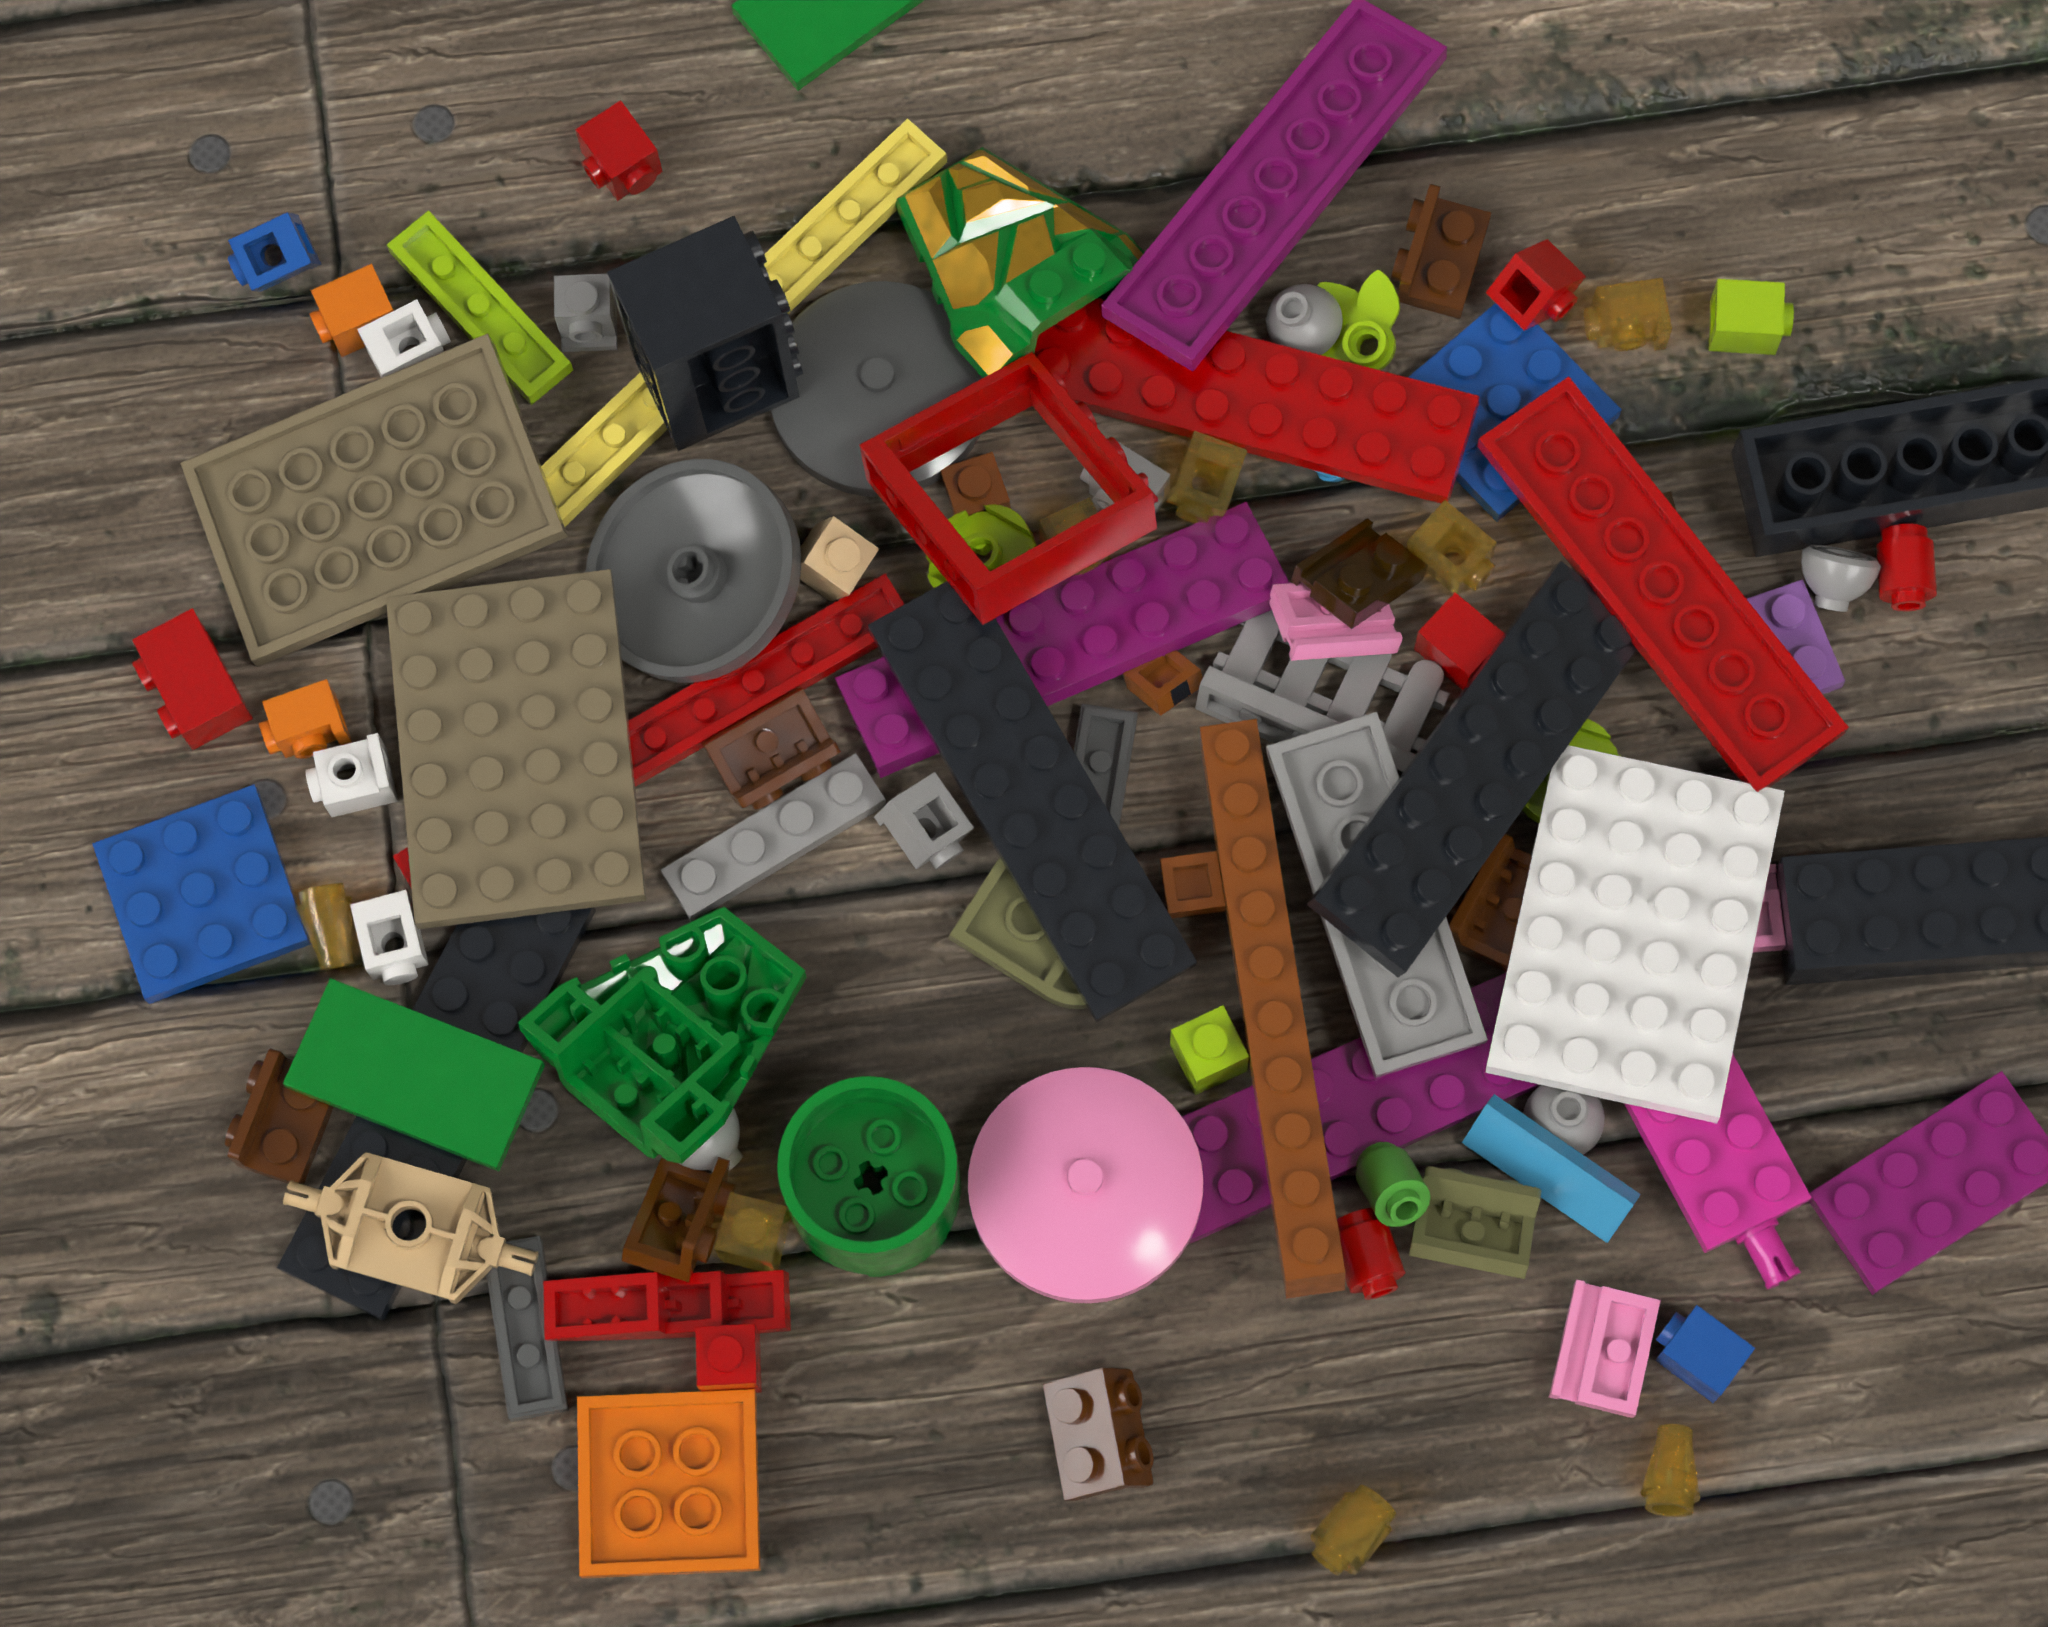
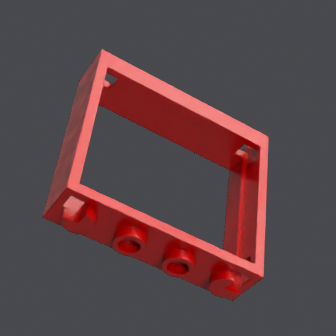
[859,352,1158,625]

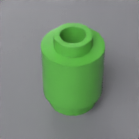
[1356,1142,1431,1227]

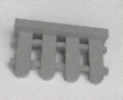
[1195,610,1449,777]

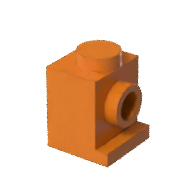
[259,679,352,759]

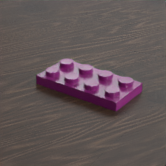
[1809,1071,2048,1295]

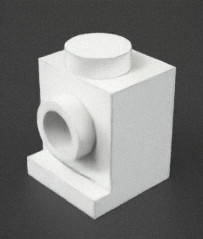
[357,299,451,378]
[306,733,398,817]
[350,890,429,985]

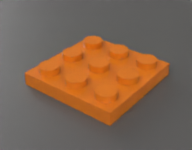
[577,1389,761,1578]

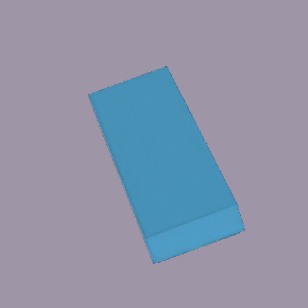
[1462,1094,1641,1243]

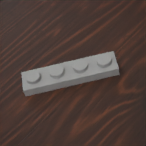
[661,753,886,922]

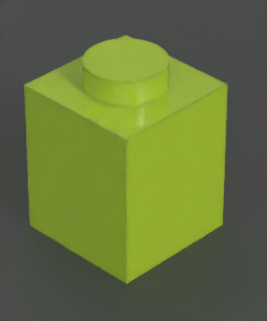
[1709,279,1794,355]
[1170,1005,1249,1096]

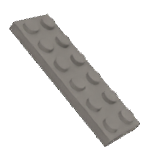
[1266,712,1488,1078]

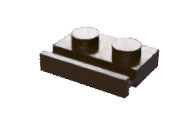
[1291,518,1428,629]

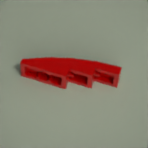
[543,1270,791,1341]

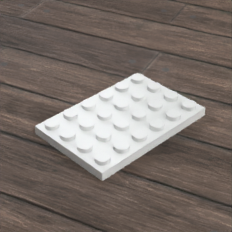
[1485,745,1785,1124]

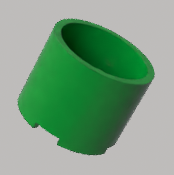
[777,1076,961,1277]

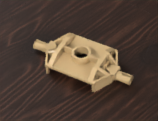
[283,1152,539,1304]

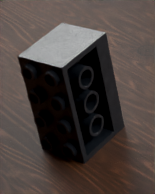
[607,215,803,451]

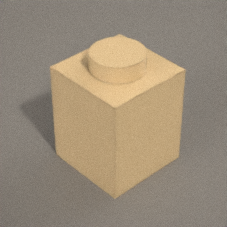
[800,516,879,601]

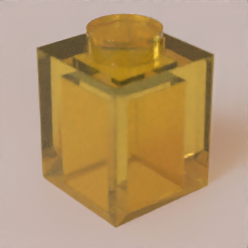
[714,1192,791,1271]

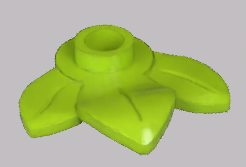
[1317,270,1400,370]

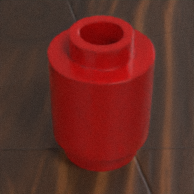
[1877,524,1937,612]
[1337,1208,1406,1300]

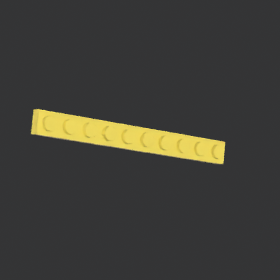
[541,118,947,527]

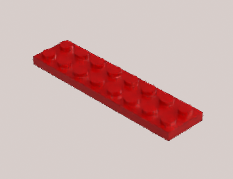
[1034,298,1479,505]
[1477,376,1849,792]

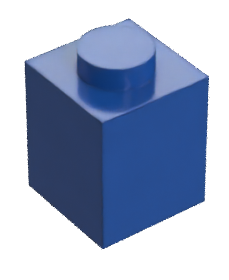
[1655,1305,1755,1403]

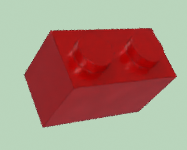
[132,608,253,750]

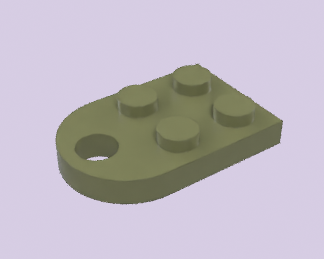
[949,857,1087,1009]

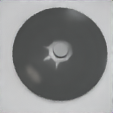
[771,281,982,497]
[585,459,801,683]

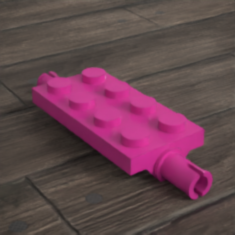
[1624,1053,1812,1290]

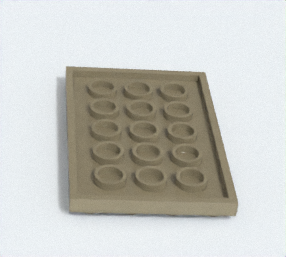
[180,333,568,667]
[386,569,647,929]

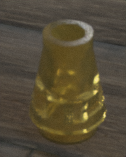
[295,883,354,970]
[1640,1424,1700,1517]

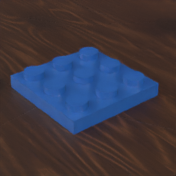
[1408,303,1622,522]
[92,784,312,1004]

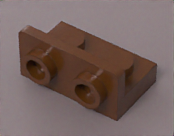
[1391,184,1492,319]
[225,1048,334,1185]

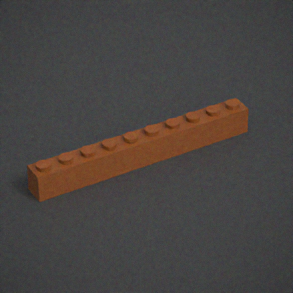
[1200,719,1345,1299]

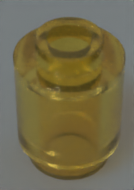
[1310,1484,1397,1576]

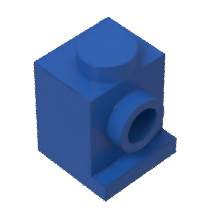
[228,212,322,292]

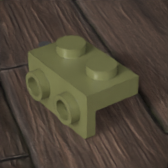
[1409,1166,1542,1279]

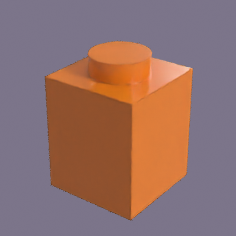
[309,263,394,357]

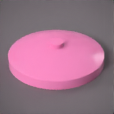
[968,1067,1203,1303]

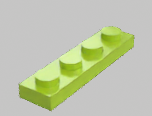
[387,210,573,405]

